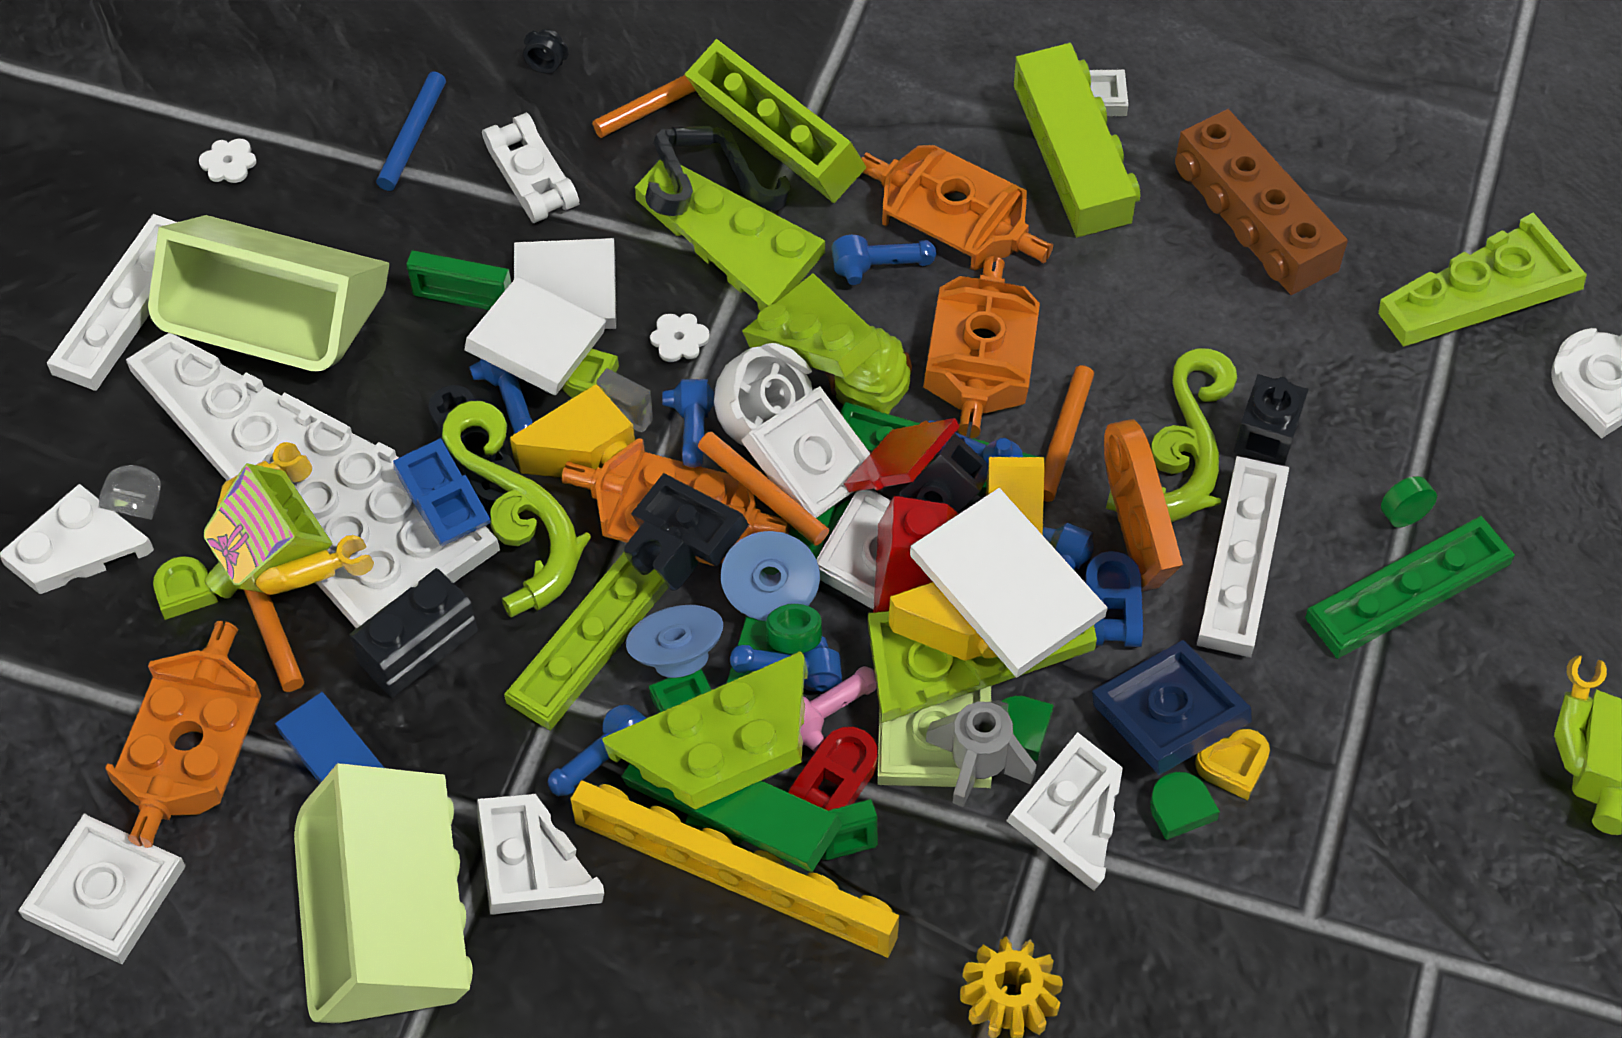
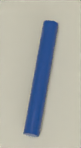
[376,72,446,191]

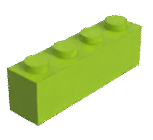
[684,39,867,203]
[1014,42,1140,238]

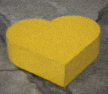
[1195,729,1270,801]

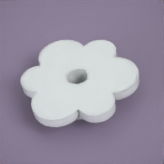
[199,139,256,183]
[650,314,710,362]

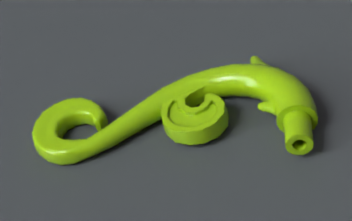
[1106,348,1237,523]
[442,401,591,618]

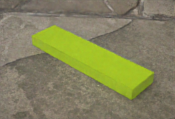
[504,552,668,731]

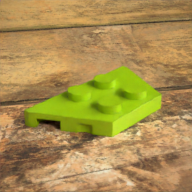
[602,651,808,810]

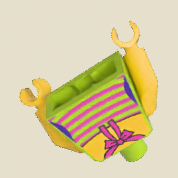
[204,442,374,598]

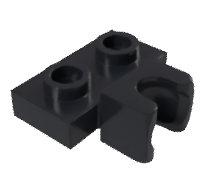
[624,473,749,591]

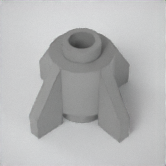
[926,700,1036,807]

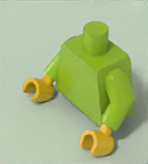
[1554,655,1622,835]

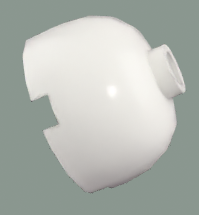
[714,343,813,446]

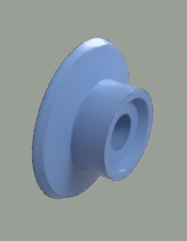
[721,531,820,621]
[626,605,723,678]

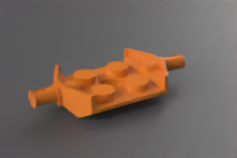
[861,145,1053,271]
[923,256,1040,438]
[562,438,790,566]
[105,621,261,848]

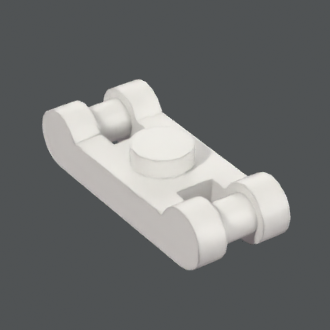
[482,112,579,223]

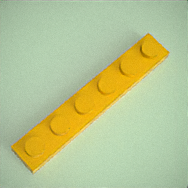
[571,780,899,958]

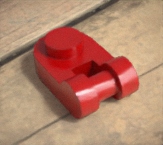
[788,727,877,811]

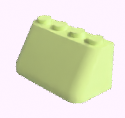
[148,215,390,371]
[294,763,473,1023]

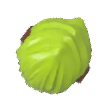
[825,326,912,414]

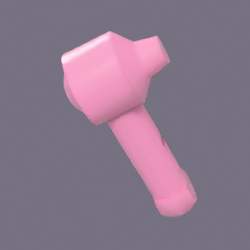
[801,666,876,752]

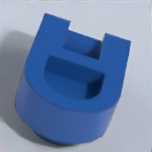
[1085,551,1143,647]

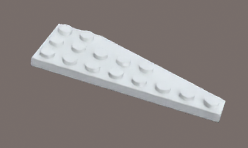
[126,333,500,628]

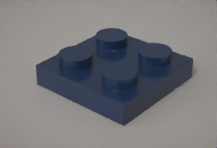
[1092,640,1252,775]

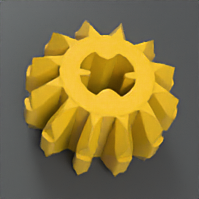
[960,936,1063,1038]

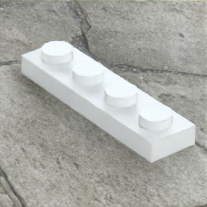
[47,214,177,391]
[1197,456,1289,658]

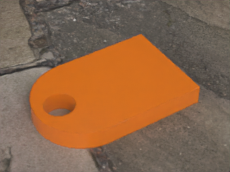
[1104,419,1183,591]

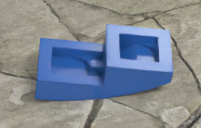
[393,438,491,547]

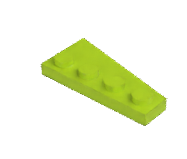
[635,159,825,311]
[1378,212,1587,347]
[868,611,1097,723]

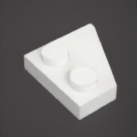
[0,484,154,594]
[1007,732,1123,891]
[477,794,604,914]

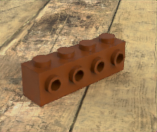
[1175,109,1348,295]

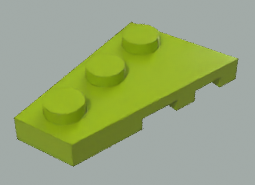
[742,273,881,378]

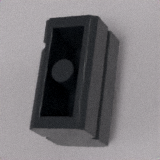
[349,568,478,698]

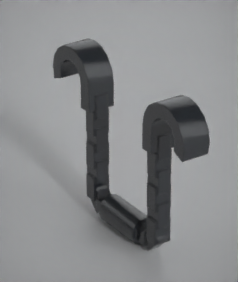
[645,126,791,216]

